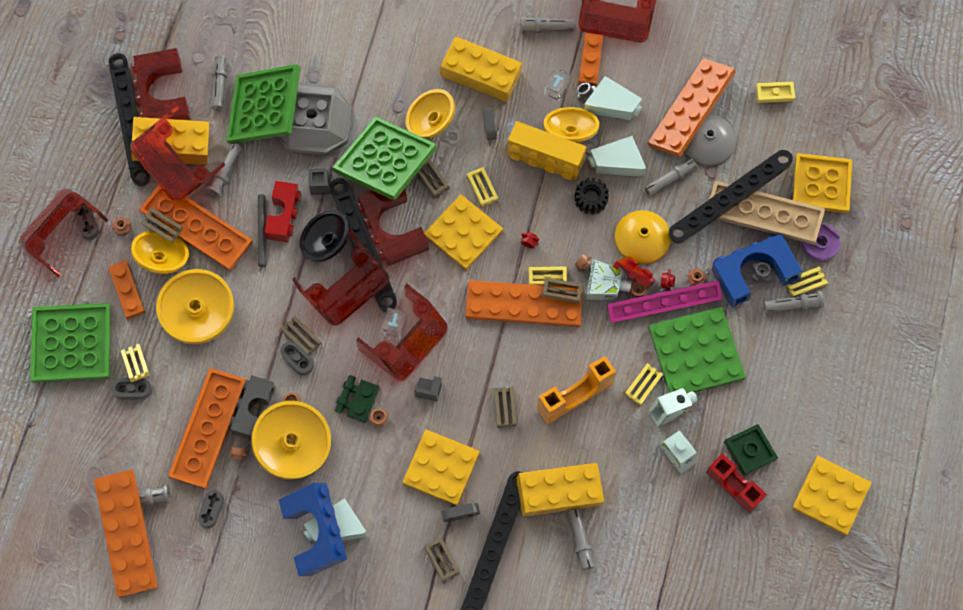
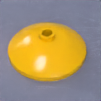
[406,89,456,139]
[544,107,599,143]
[614,210,671,264]
[131,230,189,274]

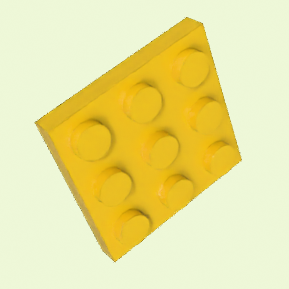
[792,153,852,213]
[424,194,503,271]
[402,429,480,506]
[792,455,872,536]

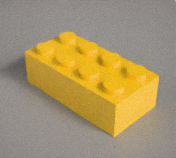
[440,36,522,103]
[131,117,209,165]
[507,121,586,181]
[516,463,604,517]

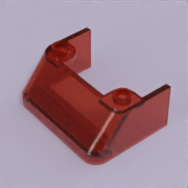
[578,0,656,43]
[130,106,225,202]
[19,188,108,277]
[292,230,389,325]
[356,283,448,381]

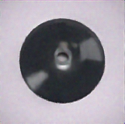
[300,210,350,262]

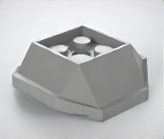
[275,82,352,155]

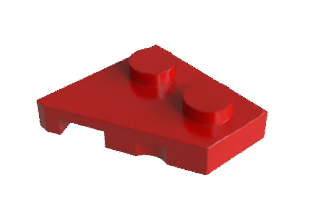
[612,257,656,288]

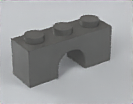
[230,375,276,440]

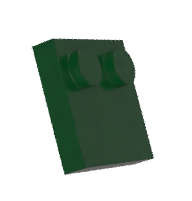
[724,424,778,476]

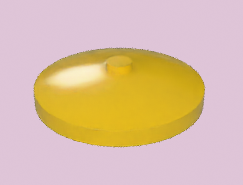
[156,269,235,344]
[251,401,331,480]

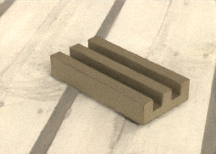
[417,159,450,198]
[141,207,183,244]
[542,277,583,304]
[281,316,322,355]
[494,386,517,427]
[424,537,460,583]

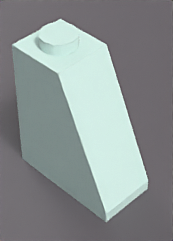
[584,76,642,120]
[588,136,646,177]
[303,498,367,543]

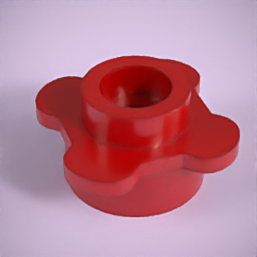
[521,232,539,249]
[661,270,675,291]

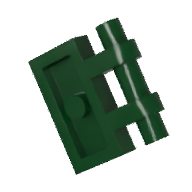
[334,375,380,423]

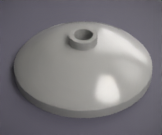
[684,114,736,166]

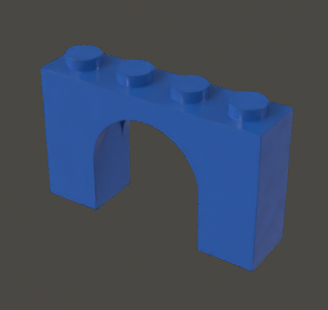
[711,234,803,307]
[279,483,347,576]

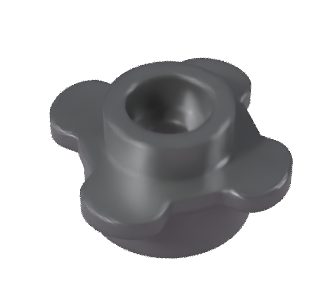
[576,83,596,101]
[752,262,772,281]

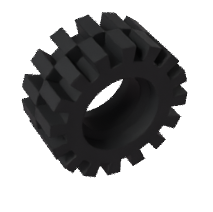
[574,178,609,214]

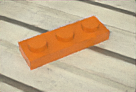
[578,33,603,87]
[108,261,145,319]

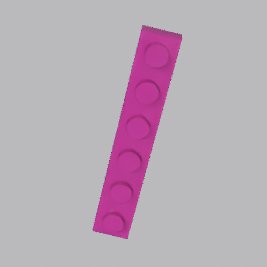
[606,281,723,323]

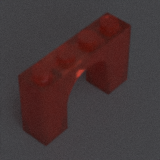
[131,48,191,121]
[356,190,429,267]

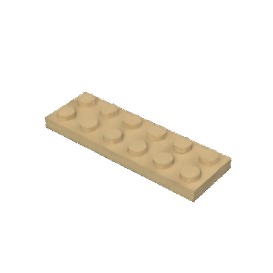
[709,180,826,245]

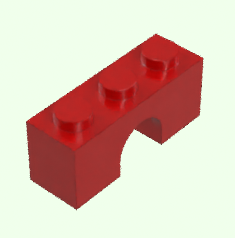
[264,181,301,243]
[706,453,767,513]

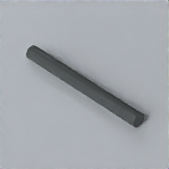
[258,194,266,267]

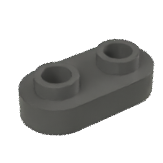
[280,341,314,375]
[111,378,152,399]

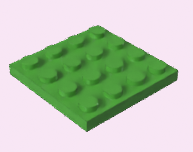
[226,64,301,144]
[333,116,437,201]
[30,303,111,383]
[648,307,746,394]

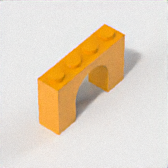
[537,356,616,425]

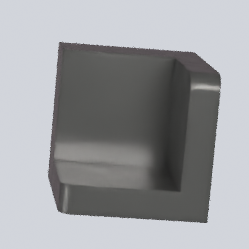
[308,168,330,195]
[414,376,442,401]

